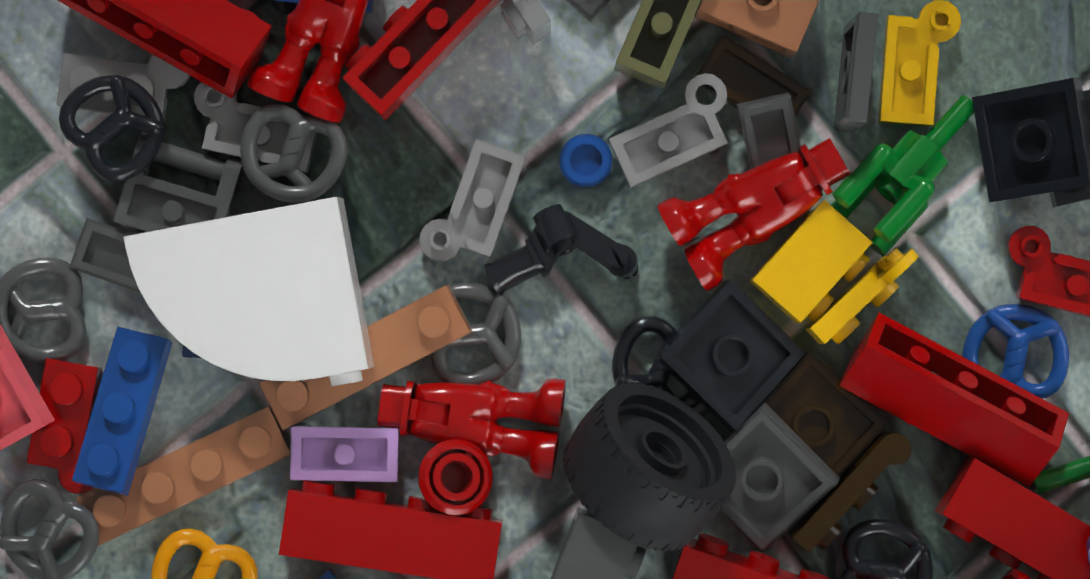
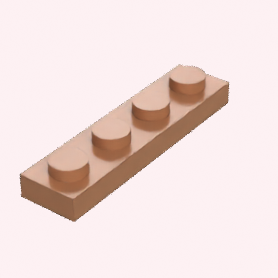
[76,406,291,546]

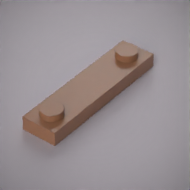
[259,285,473,430]

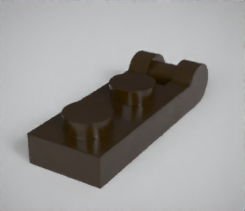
[788,432,912,553]

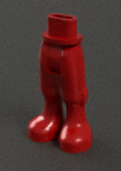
[247,0,369,123]
[657,138,851,292]
[377,378,566,480]

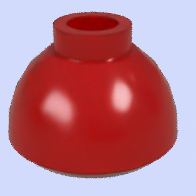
[418,439,493,515]

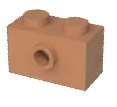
[695,0,819,58]

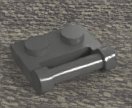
[113,131,244,232]

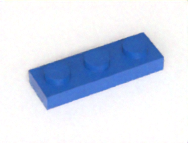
[72,326,172,496]

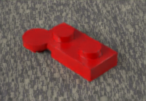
[1007,226,1090,317]
[26,358,102,494]

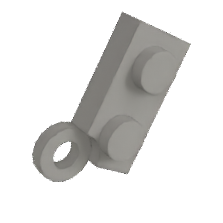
[608,73,728,188]

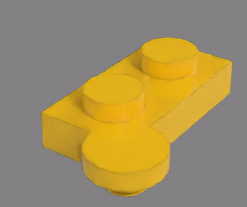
[878,0,961,127]
[805,247,919,345]

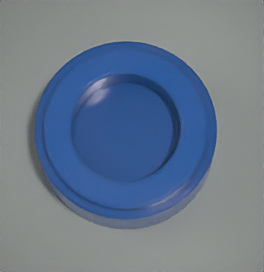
[559,134,612,188]

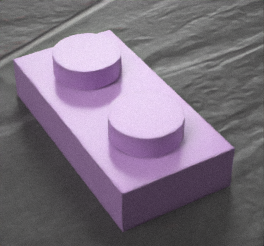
[290,426,400,482]

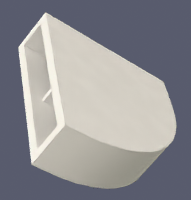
[123,197,374,386]

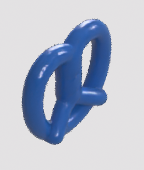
[962,304,1069,399]

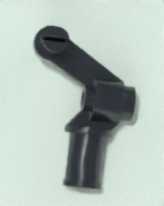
[484,204,639,295]

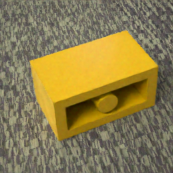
[748,200,873,324]

